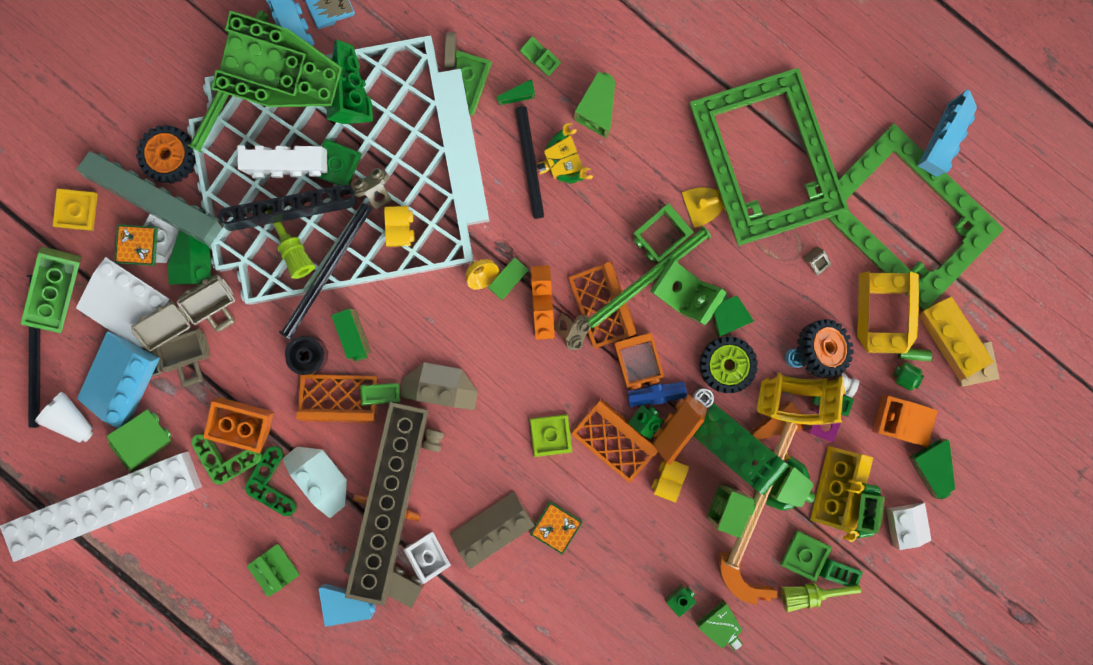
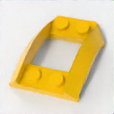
[857,271,919,354]
[757,372,846,425]

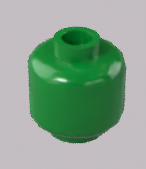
[893,362,924,391]

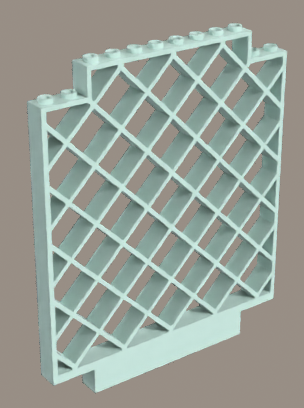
[187,35,490,305]

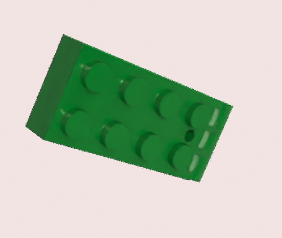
[693,403,789,496]

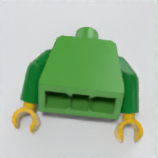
[756,452,815,511]
[842,480,885,542]

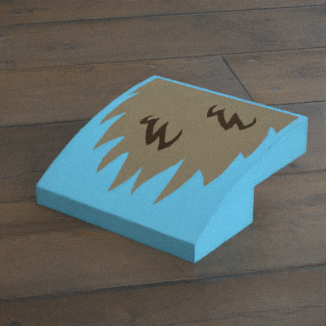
[304,0,355,29]

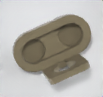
[353,168,392,209]
[554,313,591,350]

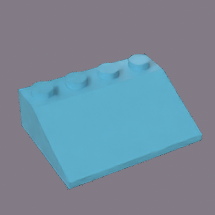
[77,331,160,428]

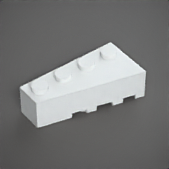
[238,146,327,179]

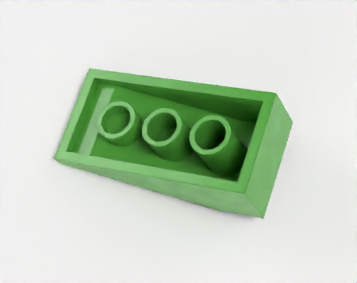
[21,246,82,333]

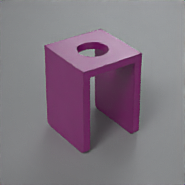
[803,408,842,442]

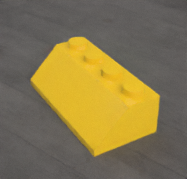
[918,297,994,381]
[810,446,873,531]

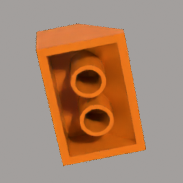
[653,395,707,465]
[203,397,274,453]

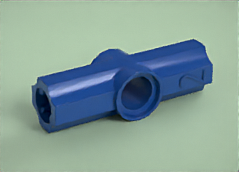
[627,382,687,407]

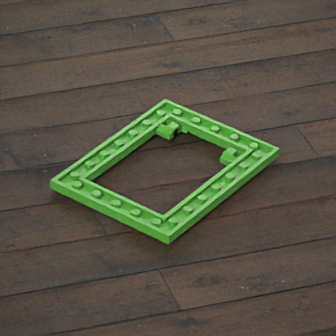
[689,68,849,246]
[827,123,1004,311]

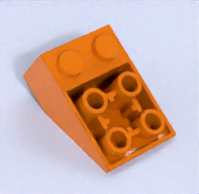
[872,395,938,447]

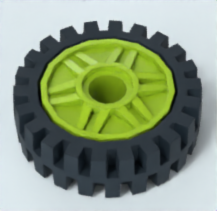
[699,337,758,393]

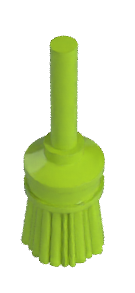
[266,209,315,279]
[781,583,861,613]

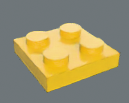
[53,189,98,231]

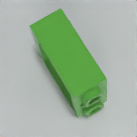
[632,203,694,264]

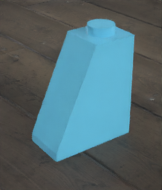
[319,584,376,627]

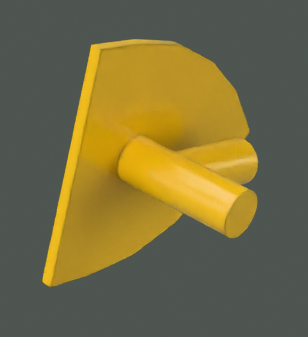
[682,187,724,228]

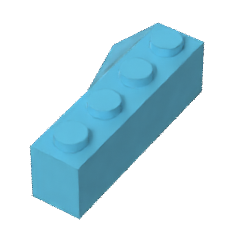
[266,0,315,45]
[918,89,977,177]

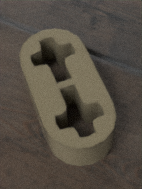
[445,32,457,68]

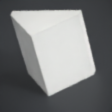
[404,532,451,584]

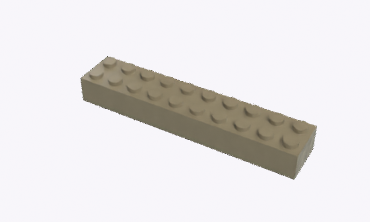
[345,402,429,606]

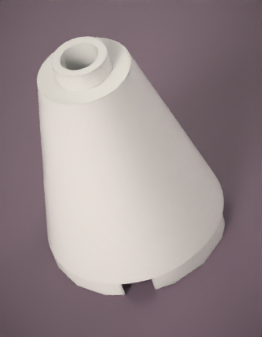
[35,392,94,443]

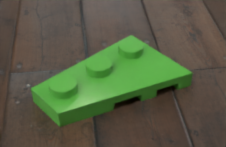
[455,50,492,117]

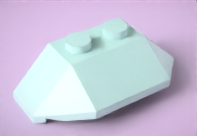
[282,446,347,518]

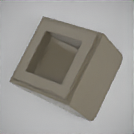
[803,247,832,276]

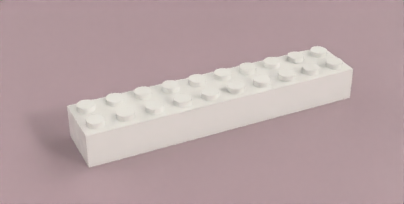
[0,451,202,562]

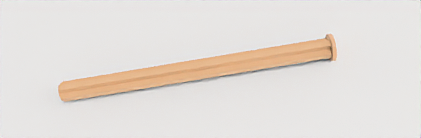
[725,422,797,570]

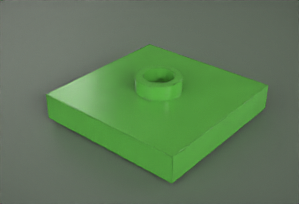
[780,530,832,582]

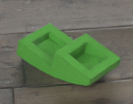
[519,36,561,77]
[488,258,529,300]

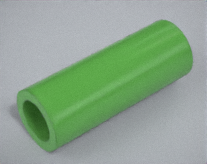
[898,348,932,361]

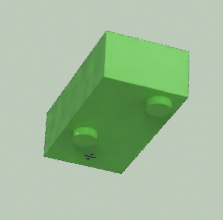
[706,483,756,538]

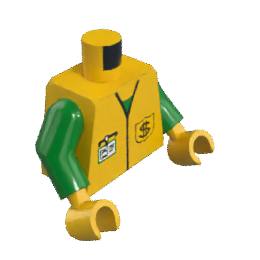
[536,123,593,184]

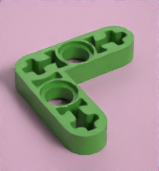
[192,433,262,485]

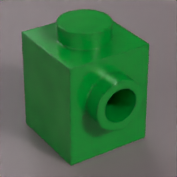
[665,584,697,618]

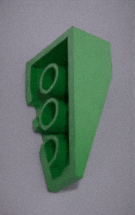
[326,40,373,124]
[168,208,211,285]

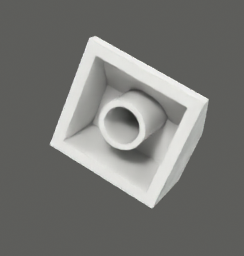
[886,502,931,550]

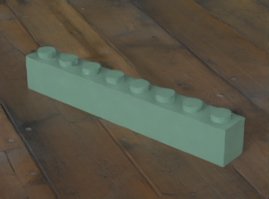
[76,151,222,247]

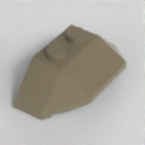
[400,362,478,410]

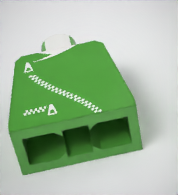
[696,600,743,651]

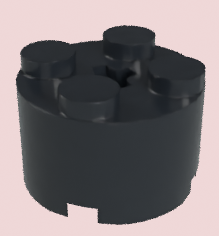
[285,336,328,375]

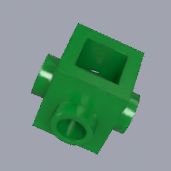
[628,405,664,439]

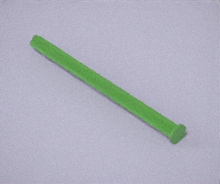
[187,10,269,153]
[587,226,711,328]

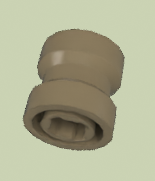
[422,429,444,452]

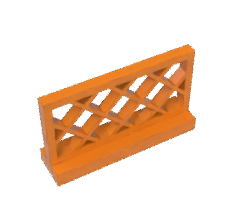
[568,261,638,349]
[296,374,378,423]
[571,398,658,484]

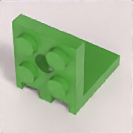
[650,259,727,325]

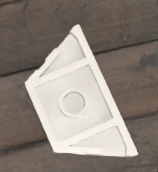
[143,214,179,263]

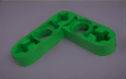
[245,446,297,516]

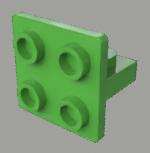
[247,544,300,597]

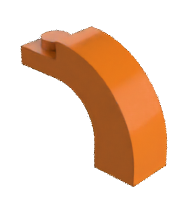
[718,552,778,605]

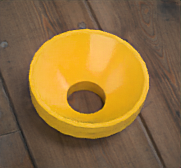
[465,259,499,290]

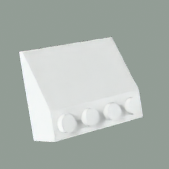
[76,257,171,348]

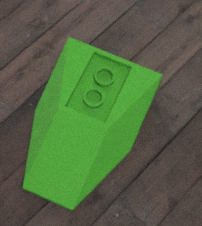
[211,11,342,107]

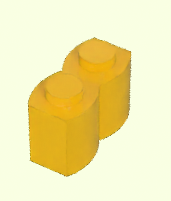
[384,206,415,247]
[651,460,689,503]

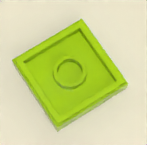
[530,414,572,457]

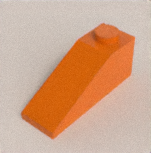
[750,401,804,440]

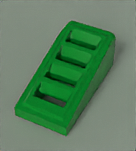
[497,79,535,106]
[819,558,863,587]

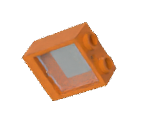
[613,332,664,390]

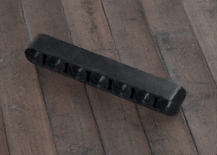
[218,185,356,231]

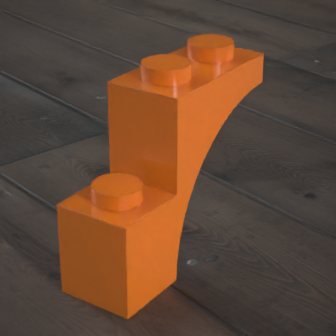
[531,265,555,340]

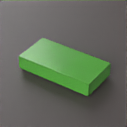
[360,383,400,406]

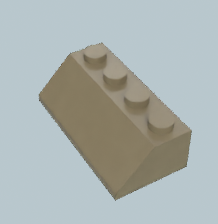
[450,491,535,569]

